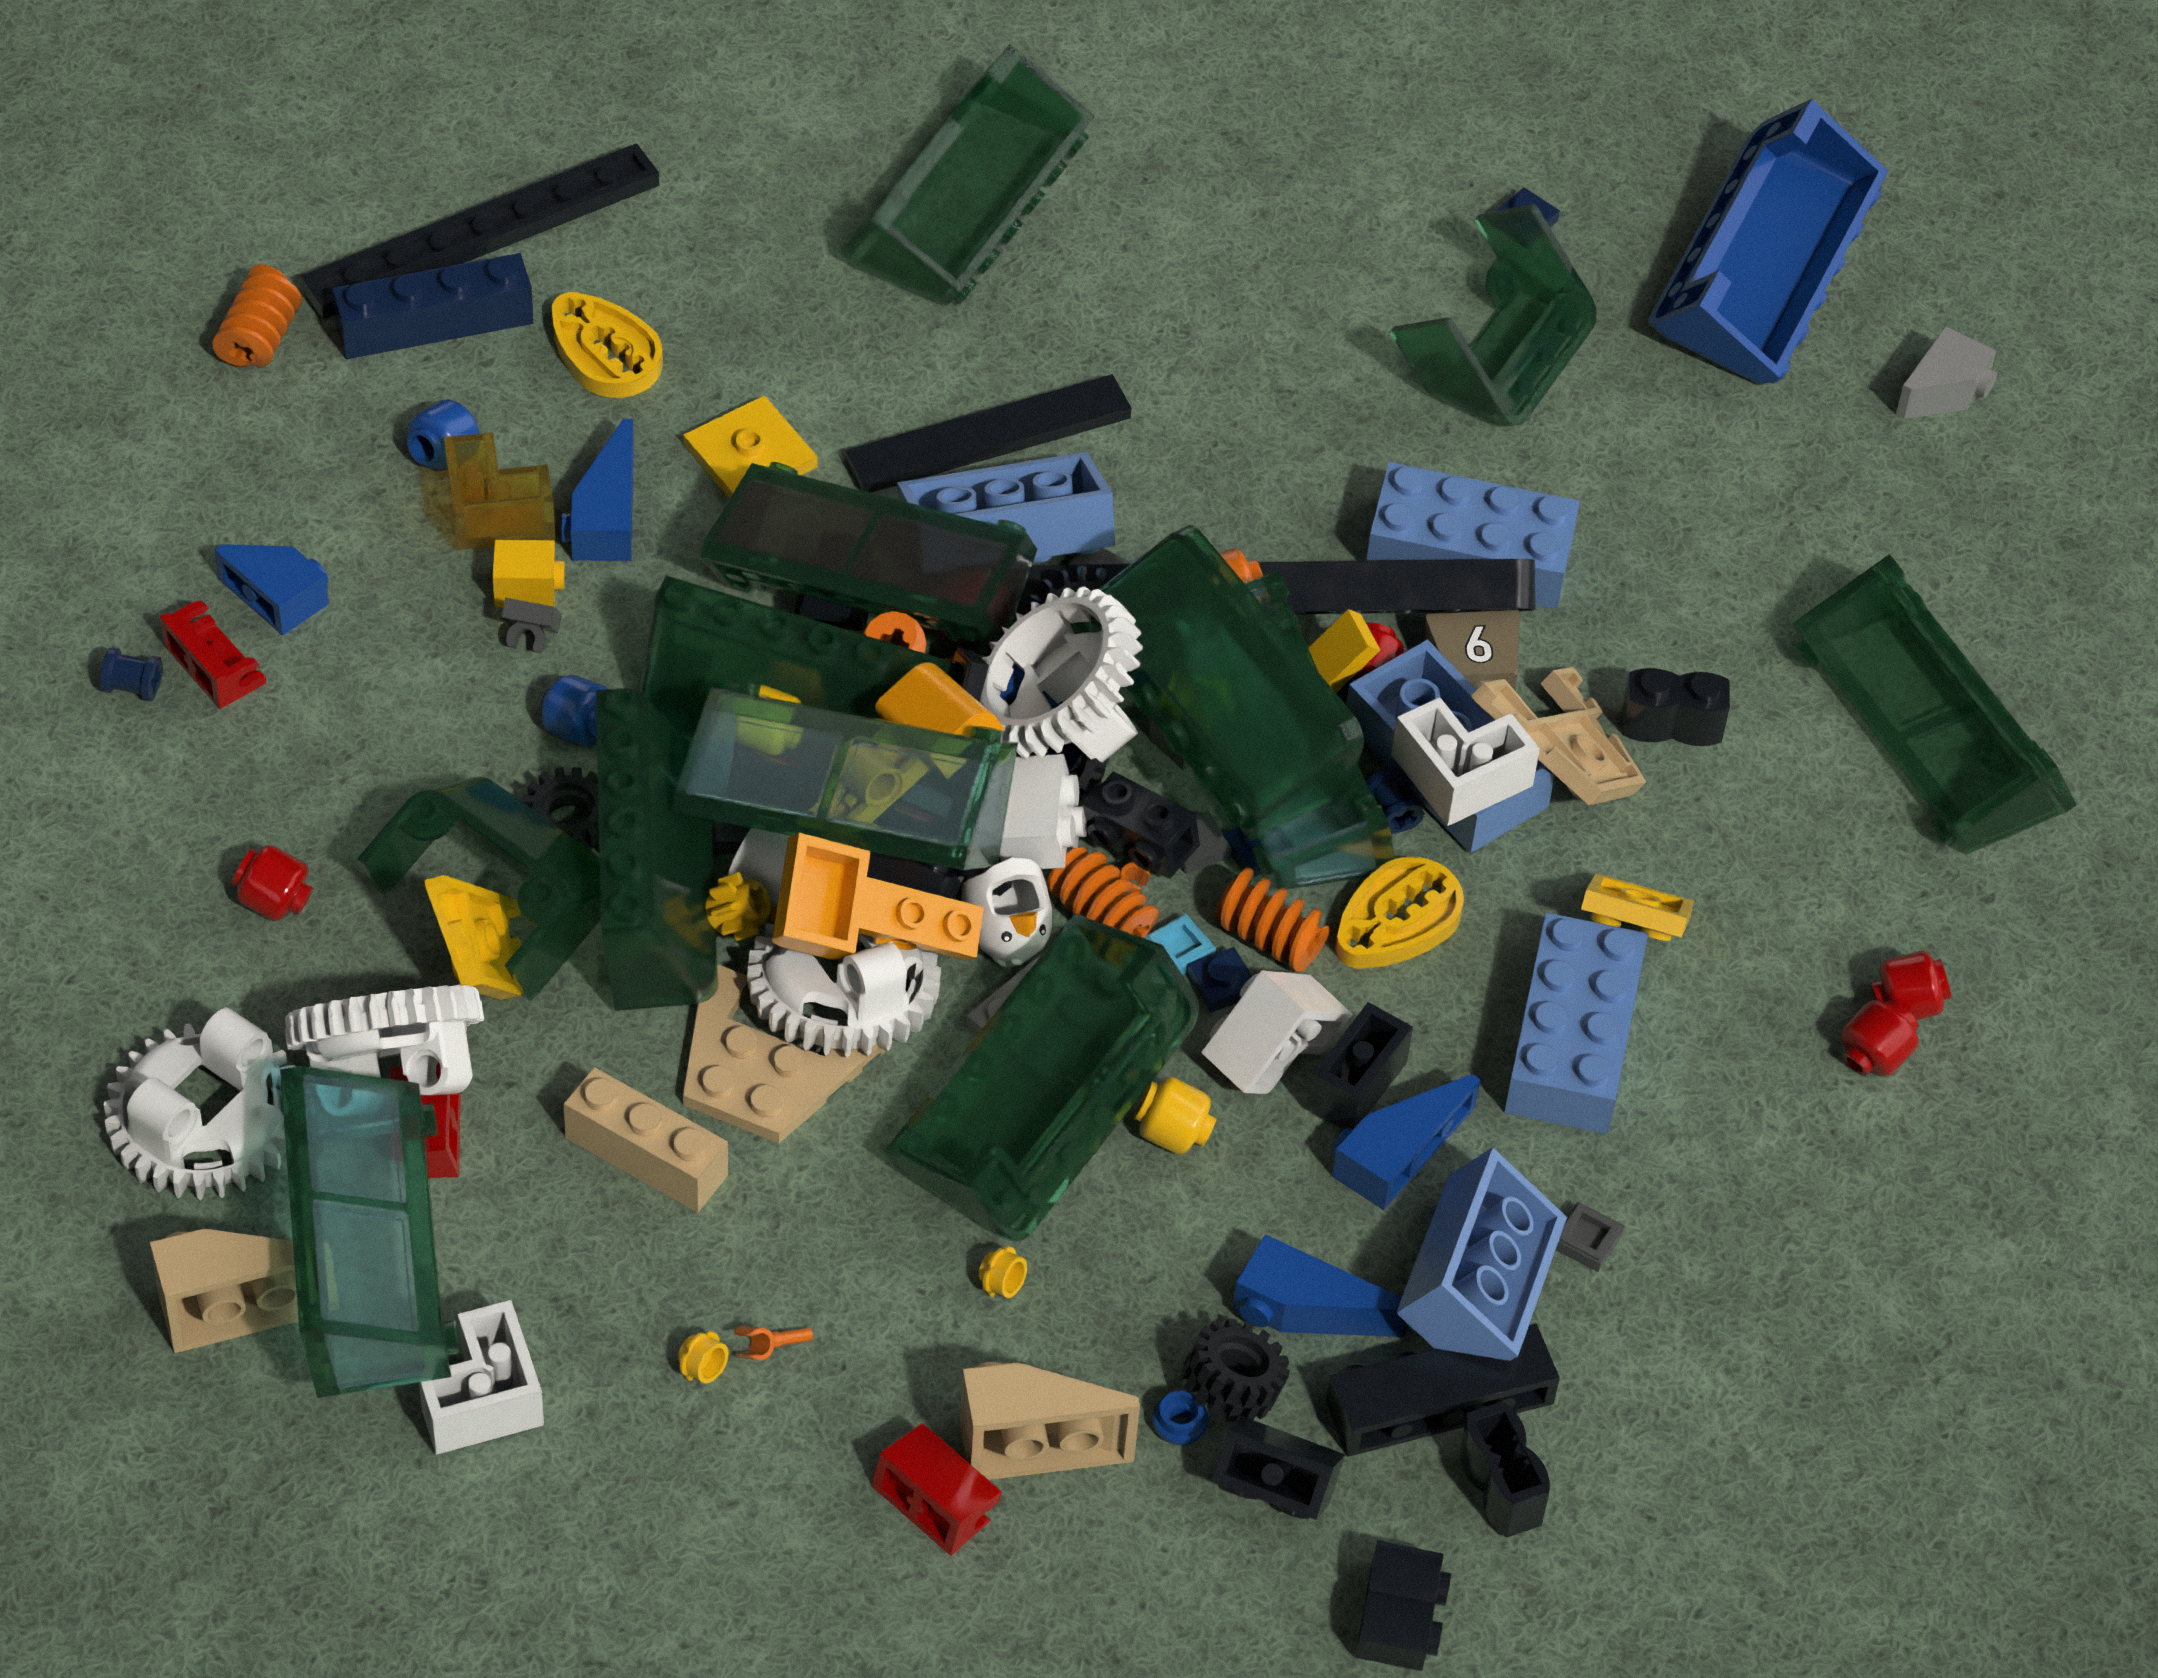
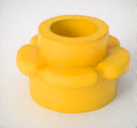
[979,1246,1027,1298]
[678,1331,729,1384]

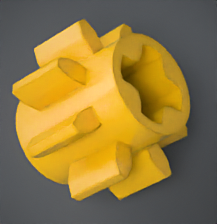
[705,872,771,941]

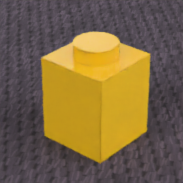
[493,540,565,608]

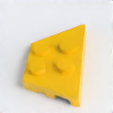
[424,875,521,1000]

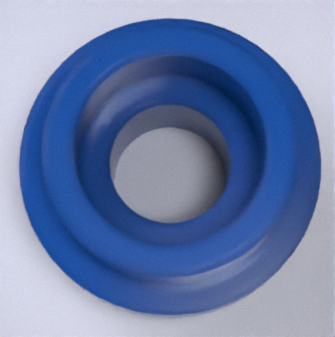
[1153,1391,1208,1445]

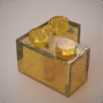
[444,432,555,550]

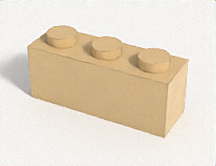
[564,1067,728,1213]

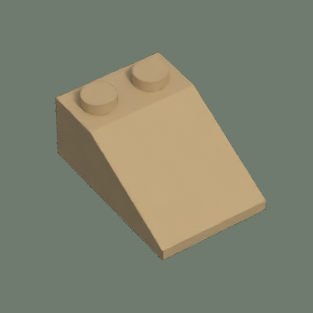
[150,1228,336,1353]
[960,1362,1140,1480]

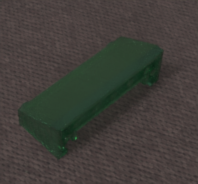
[1792,554,2077,855]

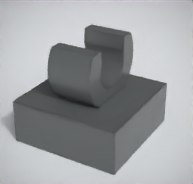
[502,598,562,654]

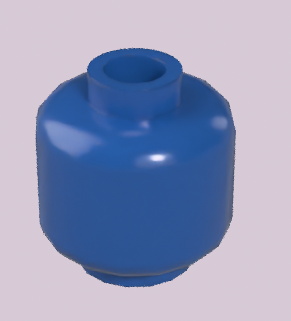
[407,399,479,471]
[541,675,618,747]

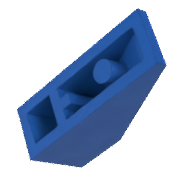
[562,419,634,561]
[1331,1074,1481,1210]
[1233,1234,1408,1337]

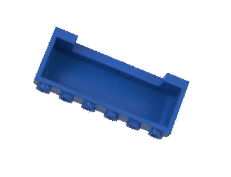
[1649,99,1888,385]

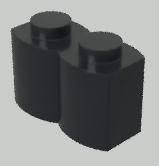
[1622,668,1730,746]
[1460,1401,1550,1538]
[1355,1540,1451,1671]

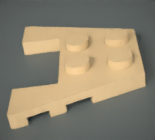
[1471,667,1646,805]
[683,961,893,1143]

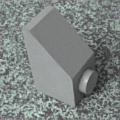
[1896,327,1997,419]

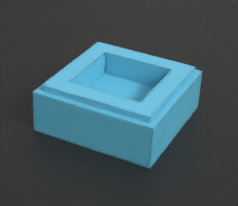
[1143,913,1216,980]

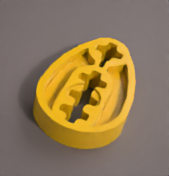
[552,292,663,398]
[1335,857,1464,969]

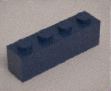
[332,253,534,359]

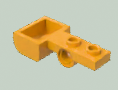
[802,663,1005,846]
[772,833,984,961]

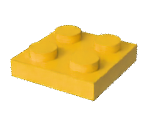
[1581,873,1694,941]

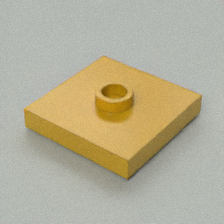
[683,395,818,507]

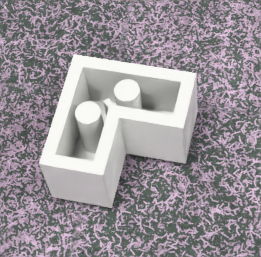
[1391,697,1540,826]
[995,754,1088,869]
[1201,970,1353,1094]
[418,1300,544,1455]

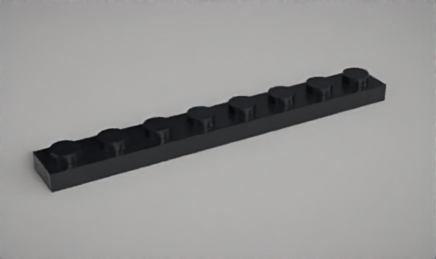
[300,143,660,319]

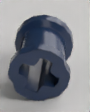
[99,647,163,702]
[1363,767,1425,835]

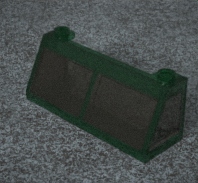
[699,462,1037,656]

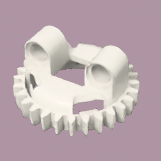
[980,586,1143,763]
[747,923,941,1058]
[285,984,484,1112]
[104,1007,305,1201]

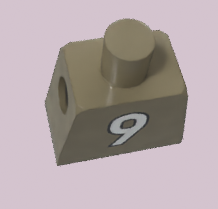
[1421,610,1520,690]

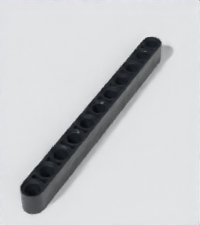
[994,559,1536,618]

